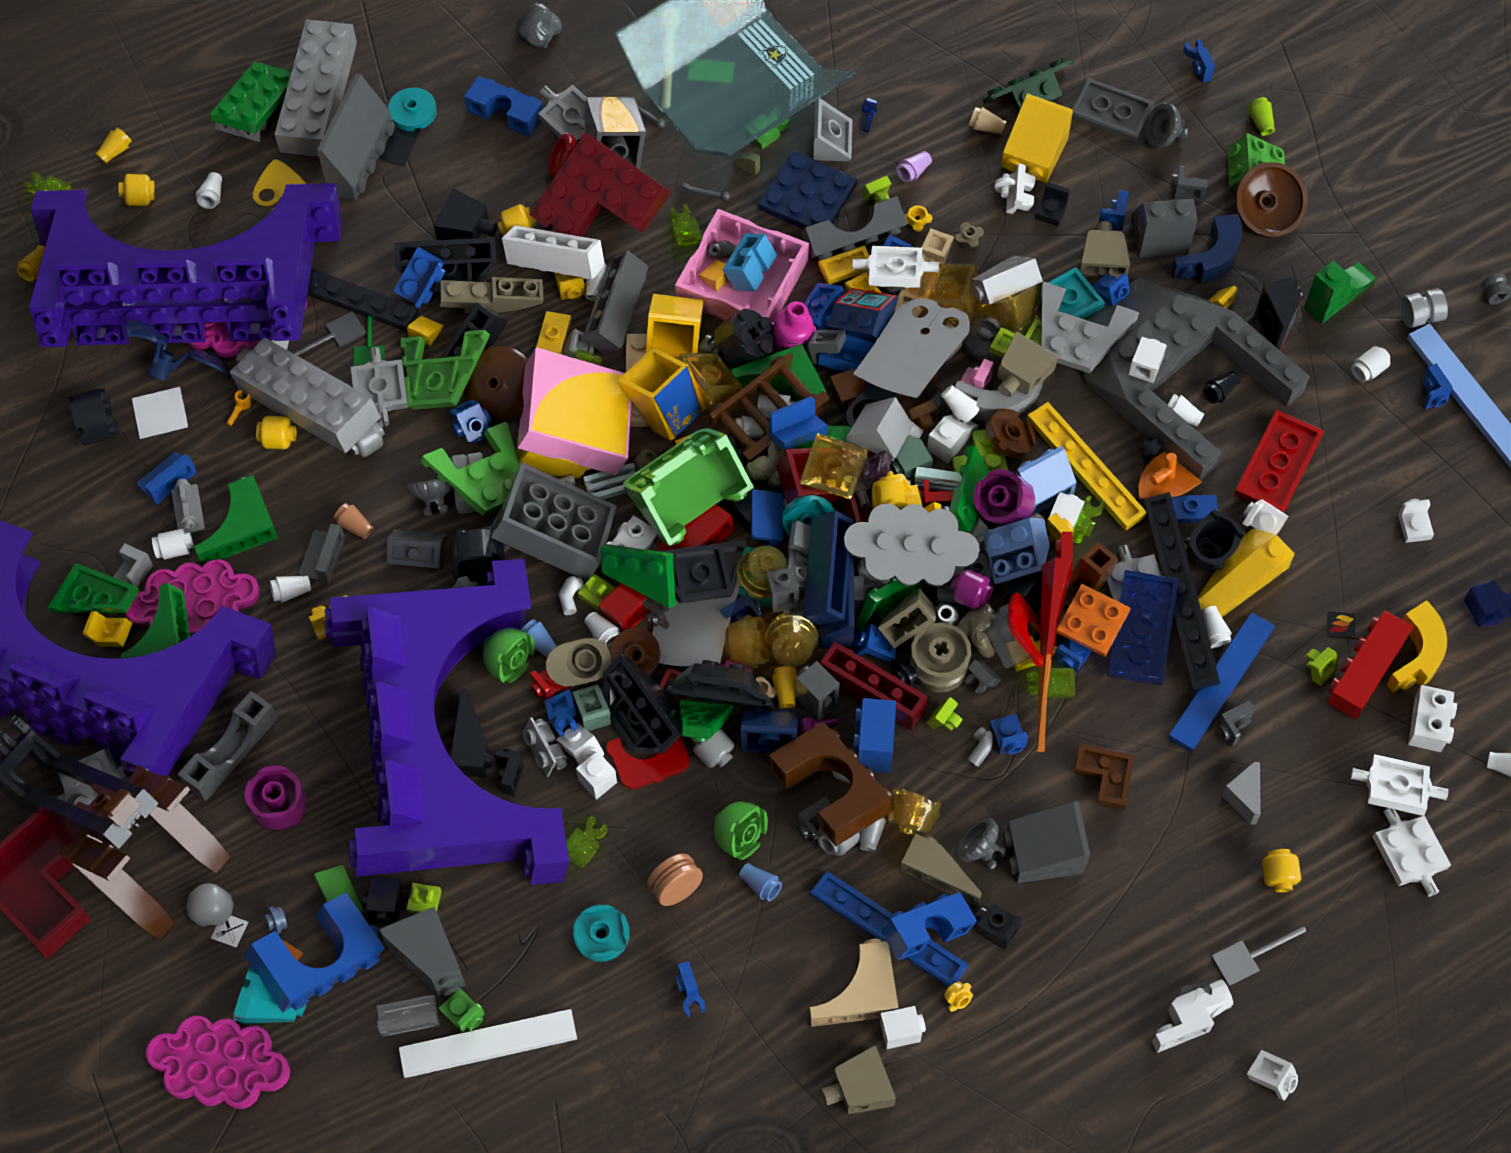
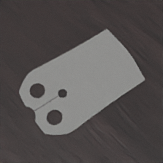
[853,297,970,398]
[652,570,742,666]

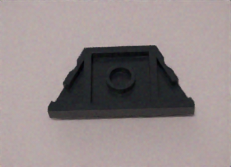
[659,540,746,604]

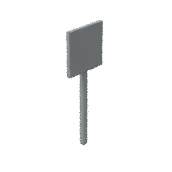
[1212,927,1306,986]

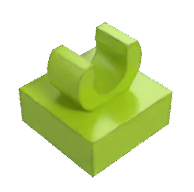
[861,176,891,204]
[578,574,615,611]
[1305,647,1339,686]
[926,697,963,731]
[406,883,442,914]

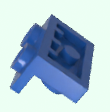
[393,247,446,309]
[804,283,845,330]

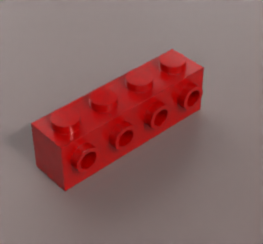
[1327,610,1414,720]

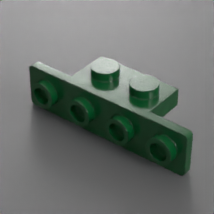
[982,58,1073,114]

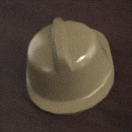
[546,638,611,686]

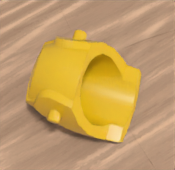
[871,471,922,510]

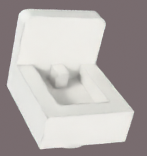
[556,722,604,765]

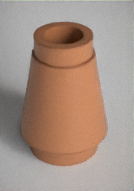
[333,503,374,540]

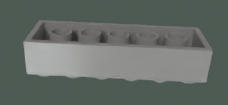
[275,19,357,157]
[230,337,381,453]

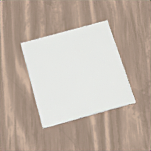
[132,387,188,439]

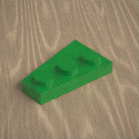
[949,445,990,533]

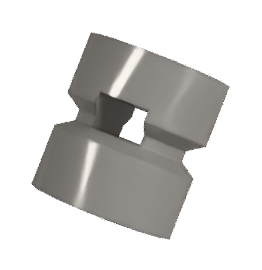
[1400,288,1448,328]

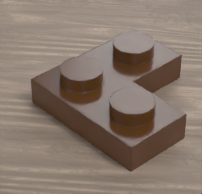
[1074,744,1135,810]

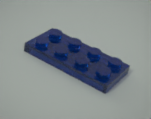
[1107,570,1179,686]

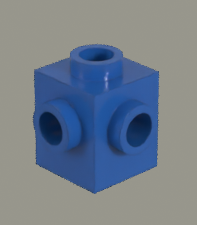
[450,399,491,443]

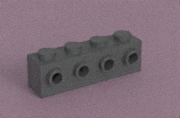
[583,250,649,354]

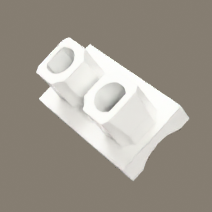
[995,163,1035,215]

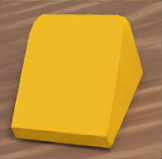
[698,260,729,291]
[1208,286,1237,308]
[407,316,443,346]

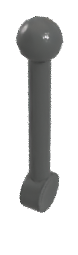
[637,105,665,128]
[680,183,730,201]

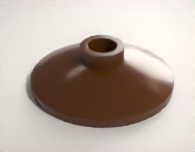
[609,628,661,676]

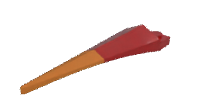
[1037,531,1073,752]

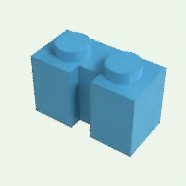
[723,233,777,292]

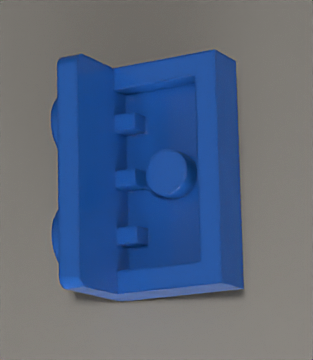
[818,329,876,372]

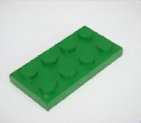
[210,62,292,134]

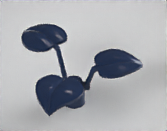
[126,319,231,380]

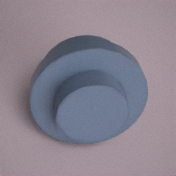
[264,906,287,934]

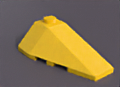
[1198,528,1295,617]

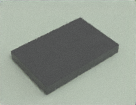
[1072,78,1155,143]

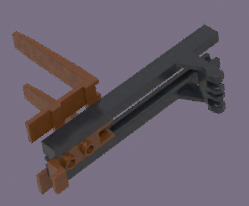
[0,715,230,939]

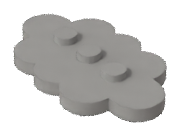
[843,504,980,586]

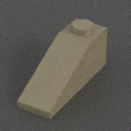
[900,834,982,907]

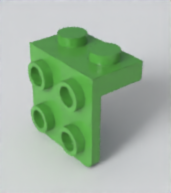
[1227,133,1285,190]

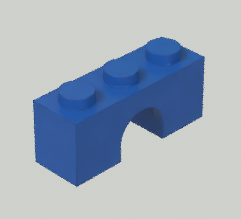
[464,76,543,137]
[881,892,977,961]

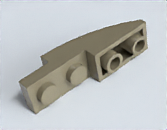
[439,277,544,314]

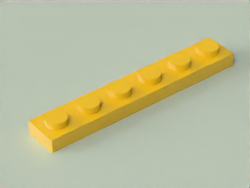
[1027,402,1147,531]

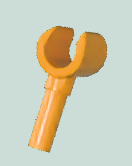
[226,390,251,426]

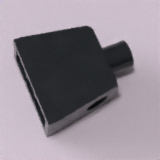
[433,189,497,240]

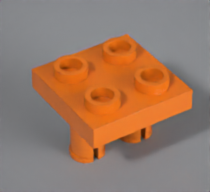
[1057,584,1131,657]

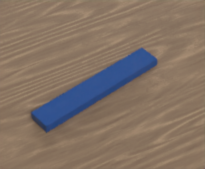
[1168,613,1275,753]
[810,870,969,988]

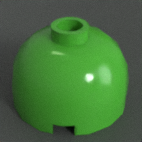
[483,628,535,683]
[714,802,768,859]

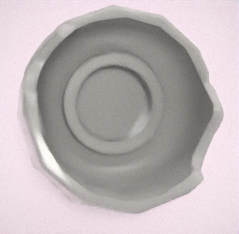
[186,884,234,927]

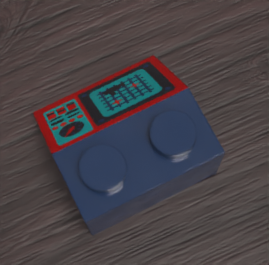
[827,288,899,341]

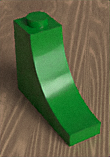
[1304,261,1376,324]
[731,344,827,402]
[194,475,278,566]
[121,583,191,658]

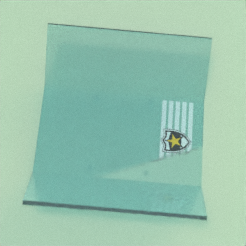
[615,0,855,157]

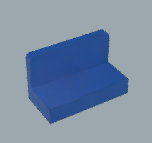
[769,396,828,452]
[137,452,197,505]
[751,489,783,552]

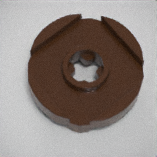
[985,409,1036,458]

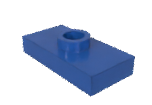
[1172,495,1218,523]

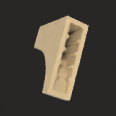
[810,939,898,1027]

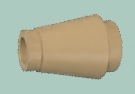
[969,107,1006,135]

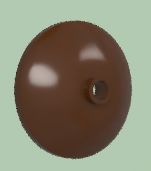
[1235,162,1308,237]
[463,346,528,424]

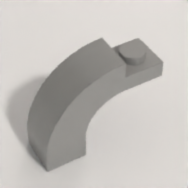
[955,381,1043,422]

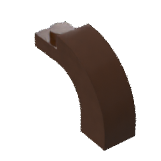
[1036,542,1118,626]

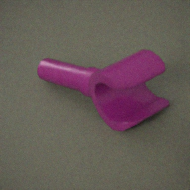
[799,718,837,736]

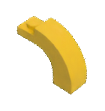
[1386,600,1447,693]

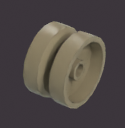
[909,623,971,693]

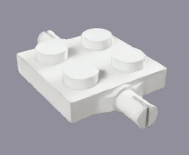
[853,246,939,288]
[1350,754,1449,816]
[1372,808,1451,897]

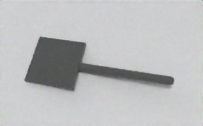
[293,311,367,356]

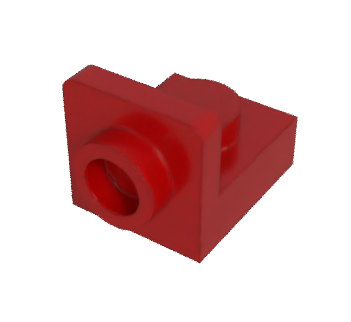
[918,480,954,508]
[529,669,571,700]

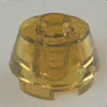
[737,546,788,599]
[764,613,818,667]
[724,615,770,668]
[888,788,942,836]

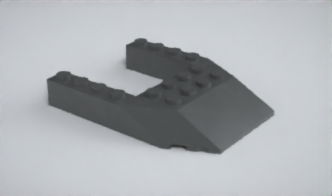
[1083,277,1310,480]

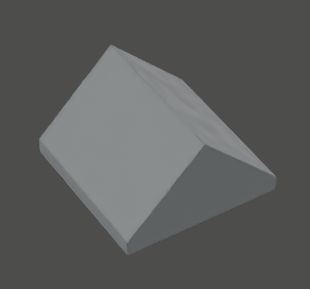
[813,98,852,161]
[846,397,913,462]

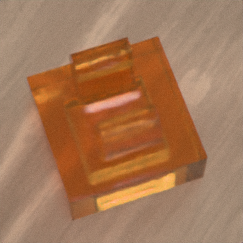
[906,400,936,431]

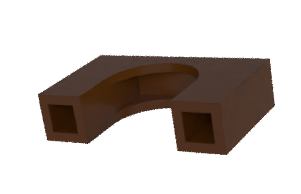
[769,722,892,847]

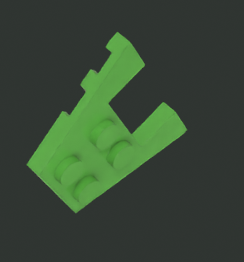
[401,330,490,410]
[420,422,520,516]

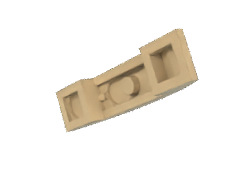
[894,229,954,317]

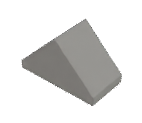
[1222,762,1261,825]

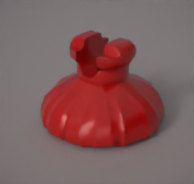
[548,133,577,177]

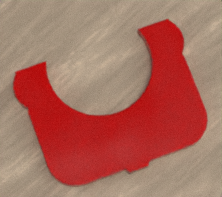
[1007,593,1044,667]
[606,736,690,789]

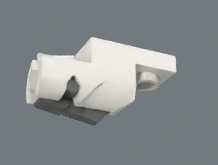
[1152,979,1233,1053]

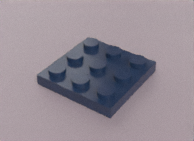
[758,150,858,229]

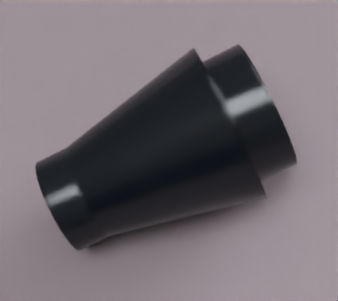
[1203,371,1240,404]

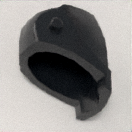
[1184,509,1245,571]

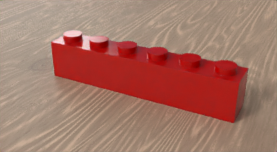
[599,504,735,632]

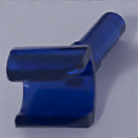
[862,98,877,132]

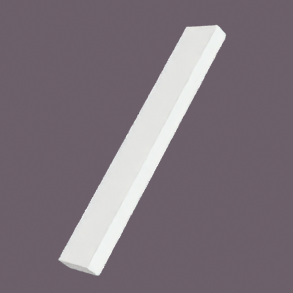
[399,1009,577,1078]

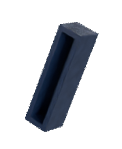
[803,511,854,626]

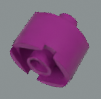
[973,469,1035,527]
[245,766,307,830]

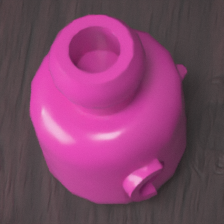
[771,301,816,352]

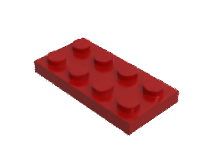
[1234,410,1324,513]

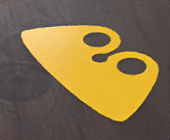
[253,159,306,206]

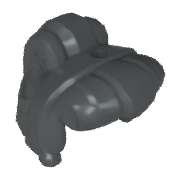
[516,3,562,48]

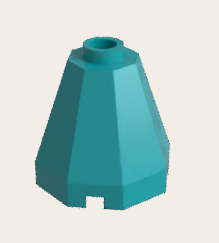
[233,965,306,1023]

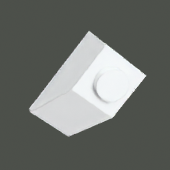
[927,414,978,464]

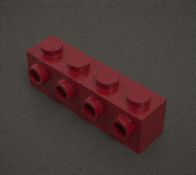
[820,642,928,731]

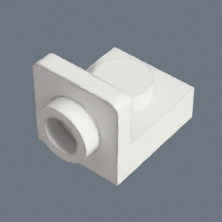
[1242,499,1289,535]
[1398,499,1434,543]
[1247,1050,1298,1100]

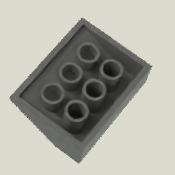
[317,73,395,201]
[491,462,617,581]

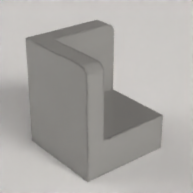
[114,543,153,588]

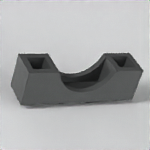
[801,196,907,261]
[178,691,278,802]

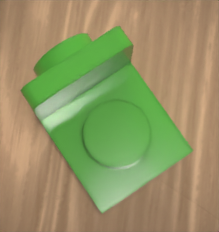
[439,989,485,1033]

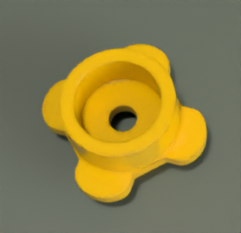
[904,205,932,232]
[944,982,973,1012]

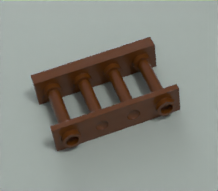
[709,353,830,465]

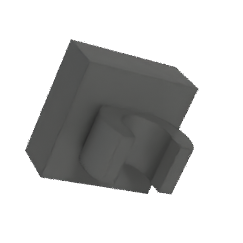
[965,660,1002,694]

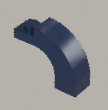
[1171,214,1242,284]

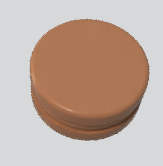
[647,853,703,906]

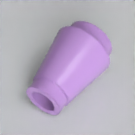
[896,151,932,183]

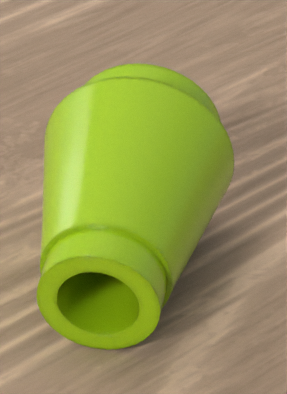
[1248,97,1275,136]

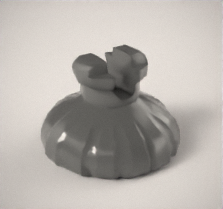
[1145,102,1188,149]
[962,317,1003,362]
[406,478,453,516]
[955,818,1007,869]

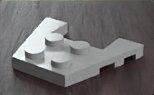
[1041,282,1139,373]

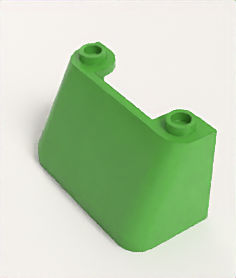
[623,428,754,546]

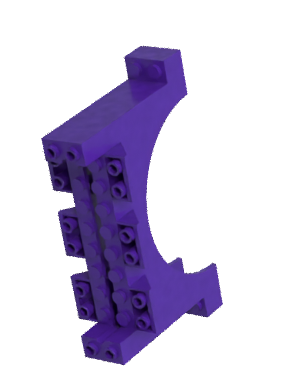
[29,183,343,347]
[0,520,276,781]
[324,559,569,885]

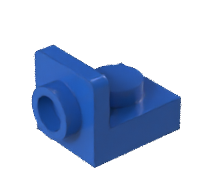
[1098,190,1129,230]
[1092,273,1130,307]
[1423,363,1453,409]
[854,624,897,663]
[1054,638,1092,673]
[989,714,1028,754]

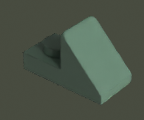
[572,684,611,731]

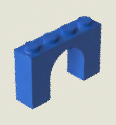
[244,893,384,1013]

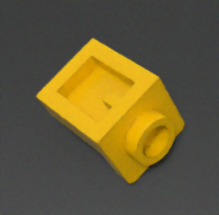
[554,272,586,300]

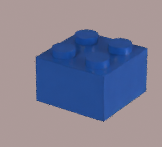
[853,698,896,774]

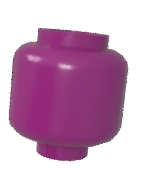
[950,570,993,609]

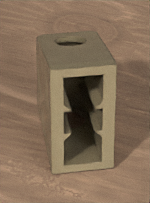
[1080,221,1130,278]
[997,332,1058,397]
[878,588,936,648]
[821,1046,896,1114]

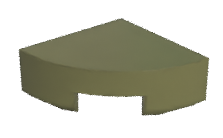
[735,153,760,176]

